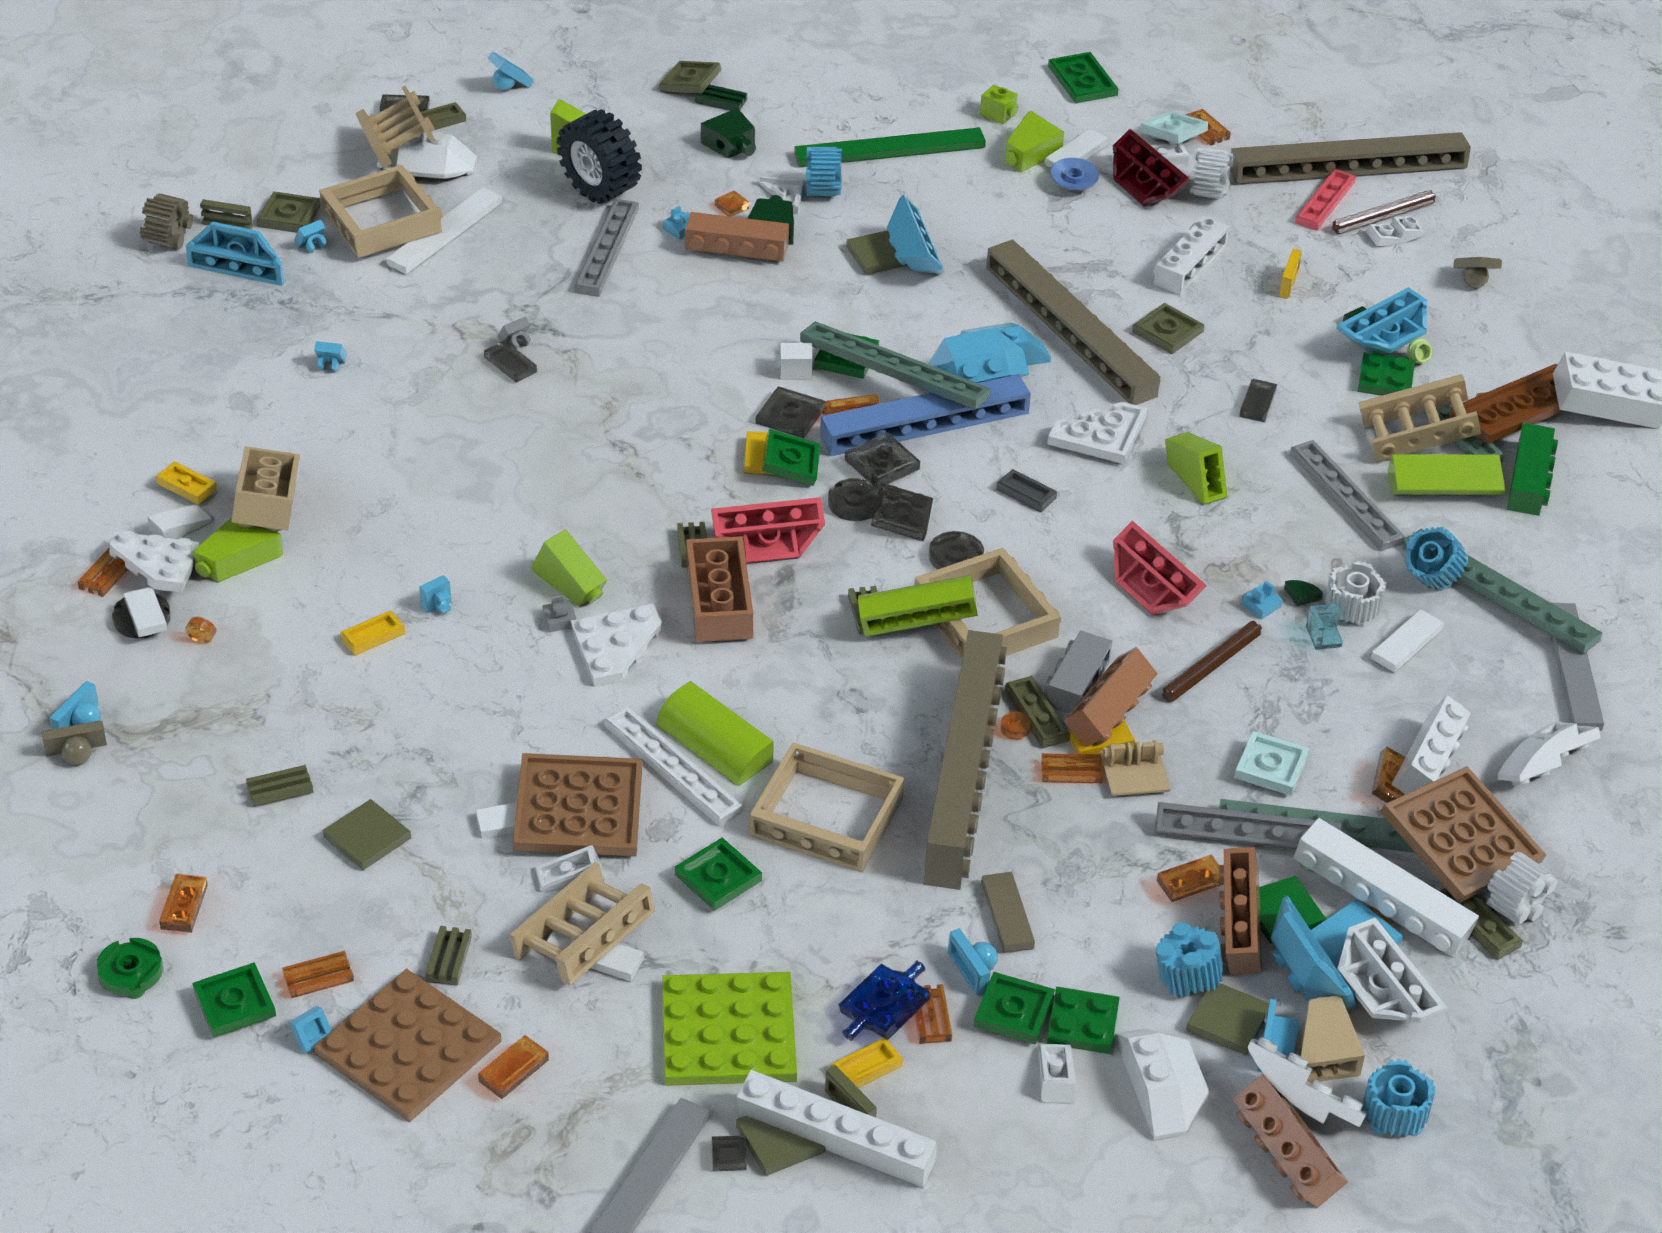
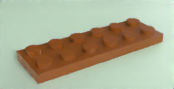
[1449,364,1564,444]

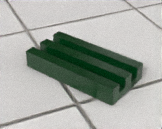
[695,84,747,110]

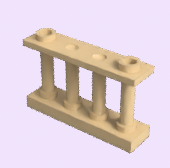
[355,85,435,168]
[1358,374,1481,462]
[509,862,655,985]

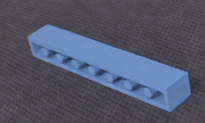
[820,374,1031,456]

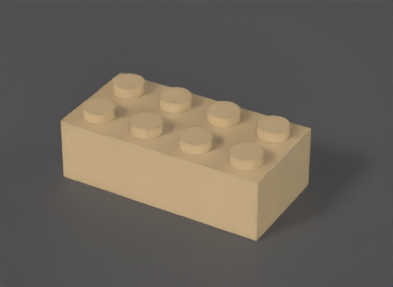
[231,446,300,532]

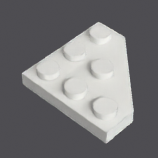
[1047,402,1147,464]
[109,531,200,593]
[571,604,661,687]

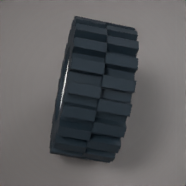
[556,109,642,204]

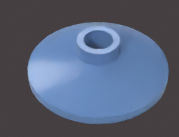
[1051,158,1099,190]

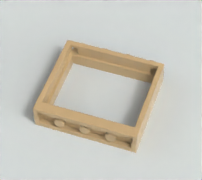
[319,165,443,258]
[914,548,1061,659]
[749,742,904,873]

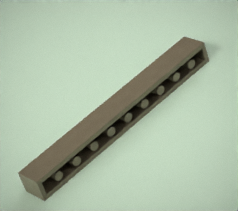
[1230,132,1471,184]
[986,239,1161,405]

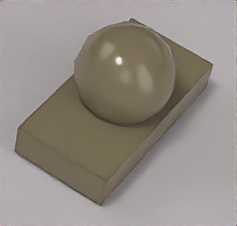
[1453,257,1502,288]
[41,720,107,765]

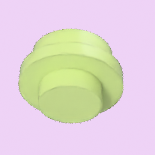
[1407,338,1432,364]

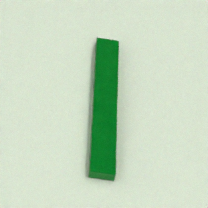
[794,127,986,167]

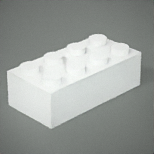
[1553,351,1662,429]

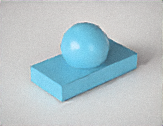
[487,52,534,91]
[49,681,101,729]
[948,928,998,997]

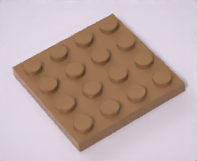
[513,753,643,856]
[1380,766,1547,903]
[314,968,502,1122]

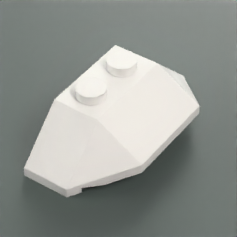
[377,132,477,178]
[1337,918,1447,1022]
[1115,1028,1209,1140]

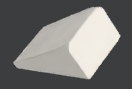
[147,505,212,539]
[534,845,605,892]
[1038,1044,1076,1103]

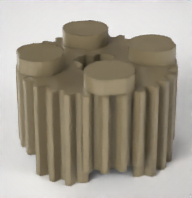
[140,193,194,249]

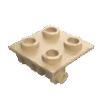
[1100,740,1171,796]

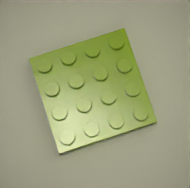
[662,972,797,1086]

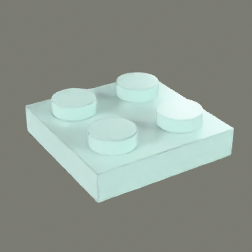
[1141,111,1208,145]
[1234,731,1310,796]

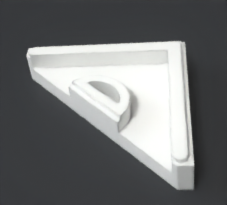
[760,176,805,214]

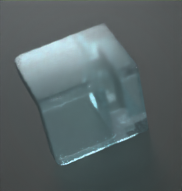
[1306,603,1343,650]

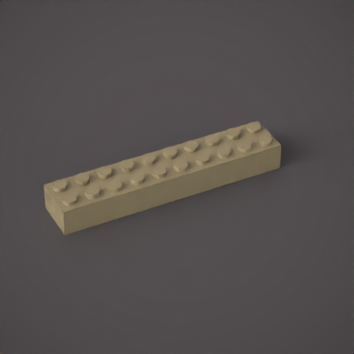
[924,630,1007,890]

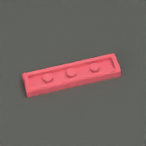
[1295,169,1356,231]

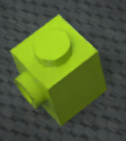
[980,84,1018,124]

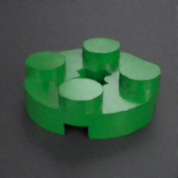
[97,938,164,999]

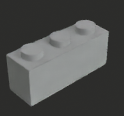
[1044,630,1112,713]

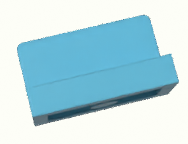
[1257,999,1299,1073]

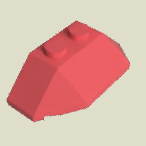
[711,497,825,564]
[1113,520,1207,615]

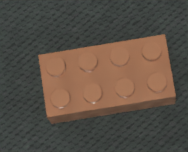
[686,536,753,642]

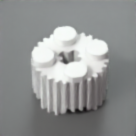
[1190,147,1233,199]
[1325,561,1387,627]
[1486,852,1558,924]

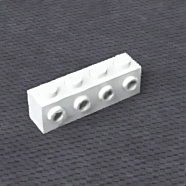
[1153,216,1229,295]
[1392,695,1471,795]

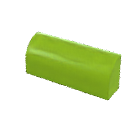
[1387,454,1505,495]
[858,575,978,637]
[656,681,774,786]

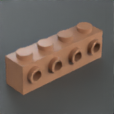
[685,212,789,262]
[1063,647,1158,747]
[1219,847,1262,975]
[1232,1074,1348,1208]

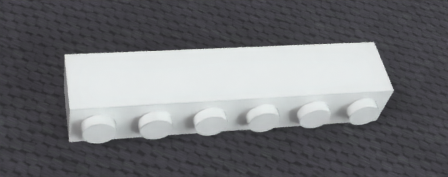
[1293,818,1479,957]
[737,1070,937,1188]

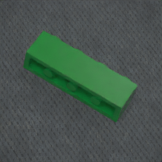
[1507,422,1558,516]

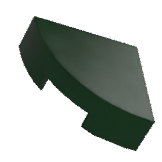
[1284,580,1323,606]

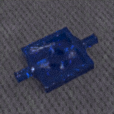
[838,960,931,1041]

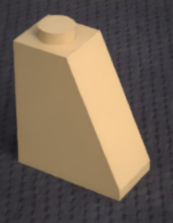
[1300,996,1365,1083]

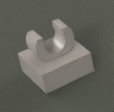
[497,317,531,351]
[542,595,577,632]

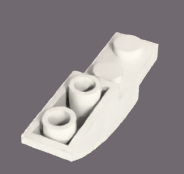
[1498,722,1601,785]
[1247,1037,1367,1127]

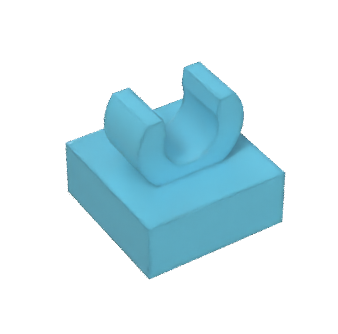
[663,206,690,240]
[294,220,326,253]
[314,341,347,372]
[419,575,452,614]
[1241,581,1282,619]
[289,1006,332,1052]

